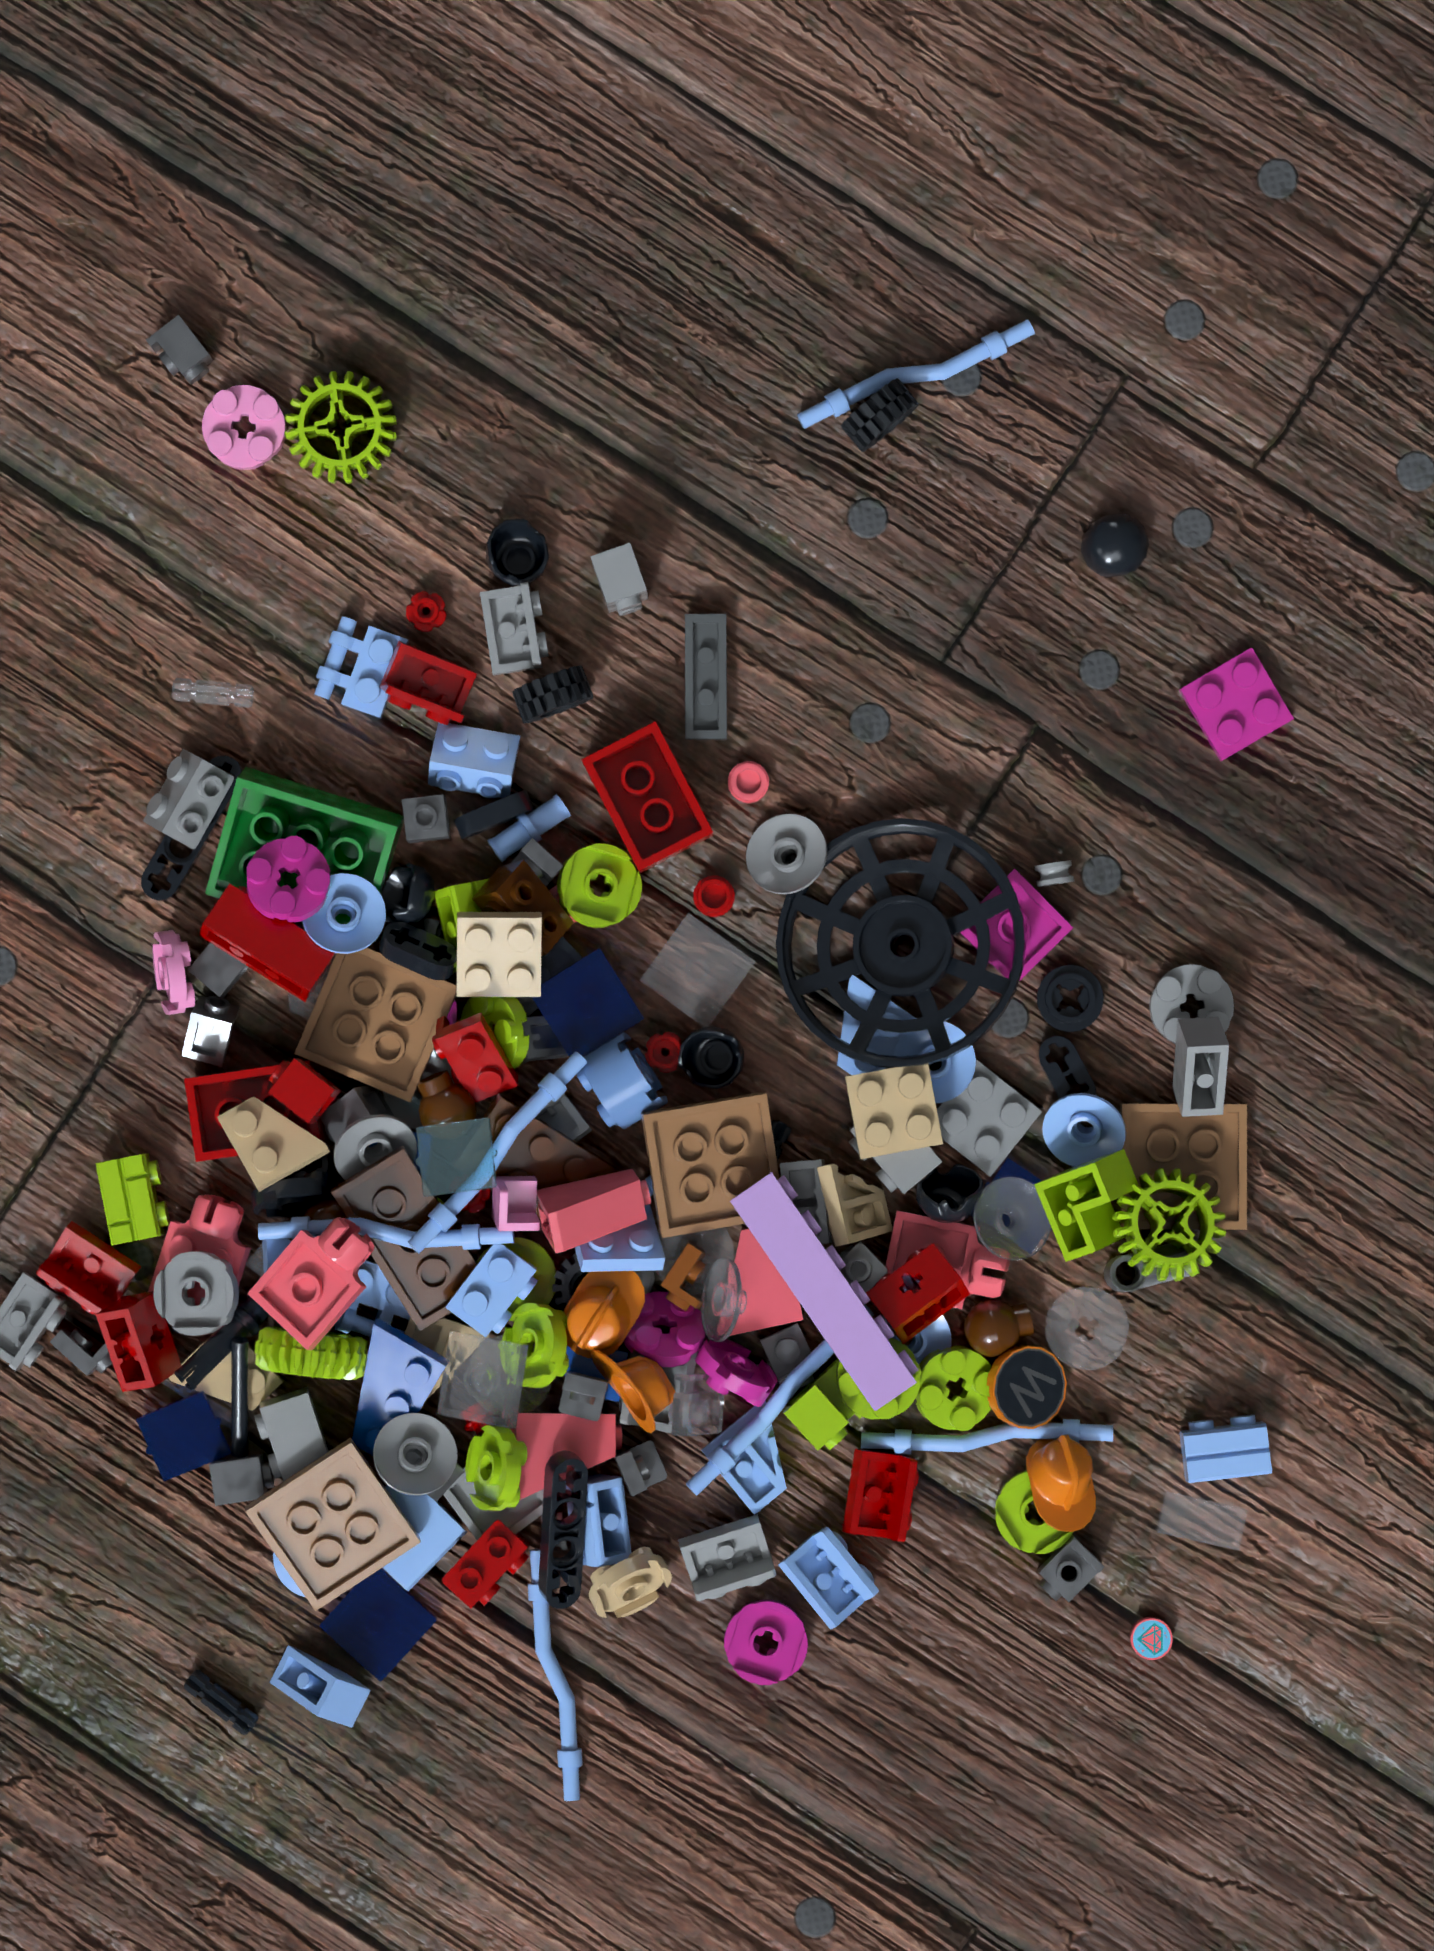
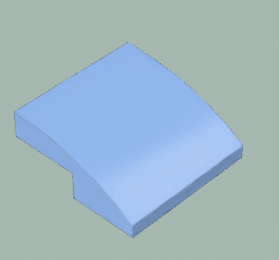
[383,1485,467,1591]

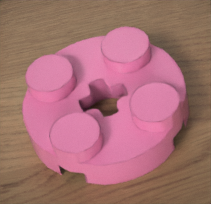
[202,385,286,470]
[152,930,195,1015]

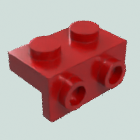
[379,641,477,725]
[432,1013,519,1103]
[36,1221,142,1315]
[842,1449,919,1542]
[442,1520,530,1609]

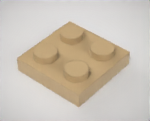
[457,912,542,997]
[845,1064,943,1159]

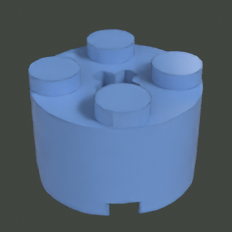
[576,1032,668,1130]

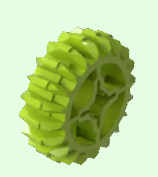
[285,371,397,484]
[1112,1168,1226,1282]
[254,1326,368,1380]

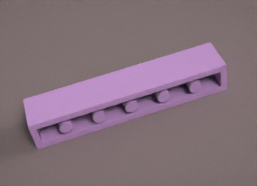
[730,1172,919,1411]

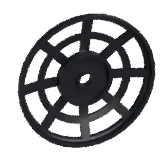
[776,818,1026,1068]

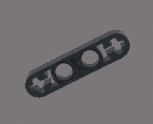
[141,755,243,901]
[538,1450,588,1609]

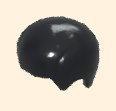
[1081,513,1149,578]
[486,519,549,586]
[381,863,435,925]
[678,1025,744,1089]
[916,1164,983,1223]

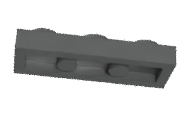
[685,614,727,740]

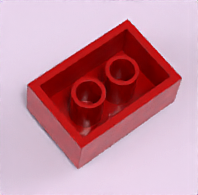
[581,721,714,873]
[184,1060,325,1162]

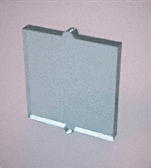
[416,1118,498,1197]

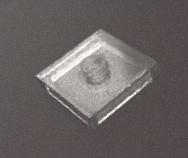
[640,913,756,1027]
[437,1331,529,1428]

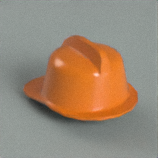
[564,1271,645,1358]
[590,1349,676,1433]
[1026,1435,1096,1532]

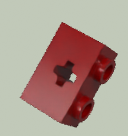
[268,1058,341,1124]
[866,1243,970,1344]
[96,1291,182,1392]

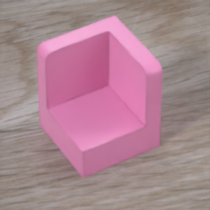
[492,1176,540,1231]

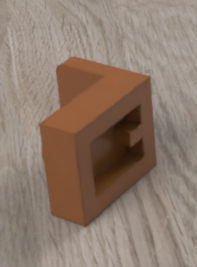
[661,1243,707,1311]

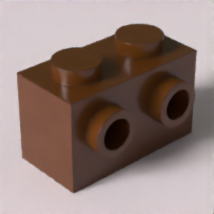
[472,859,574,956]

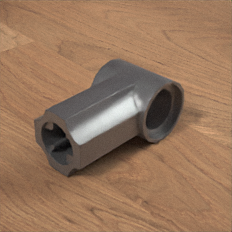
[1104,1243,1190,1292]

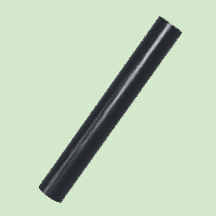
[231,1337,248,1458]

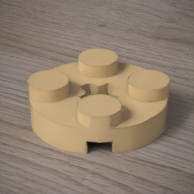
[589,1547,672,1618]

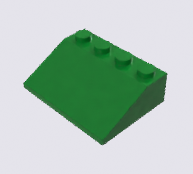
[205,767,404,925]

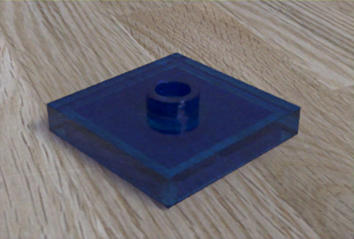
[532,948,644,1057]
[319,1568,438,1682]

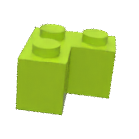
[1034,1149,1139,1262]
[783,1358,862,1451]

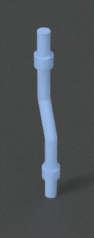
[797,319,1035,429]
[407,1051,587,1254]
[258,1216,514,1250]
[686,1305,874,1496]
[861,1419,1113,1455]
[527,1549,583,1801]

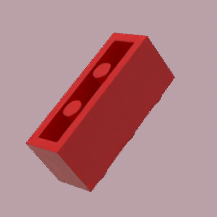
[199,883,335,1003]

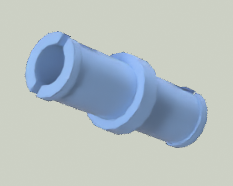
[487,794,571,862]

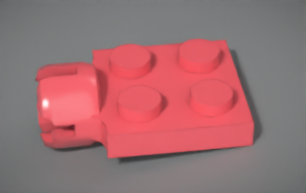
[148,1194,251,1305]
[885,1210,1010,1309]
[247,1217,375,1350]

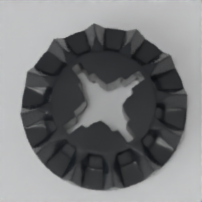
[1037,965,1104,1032]

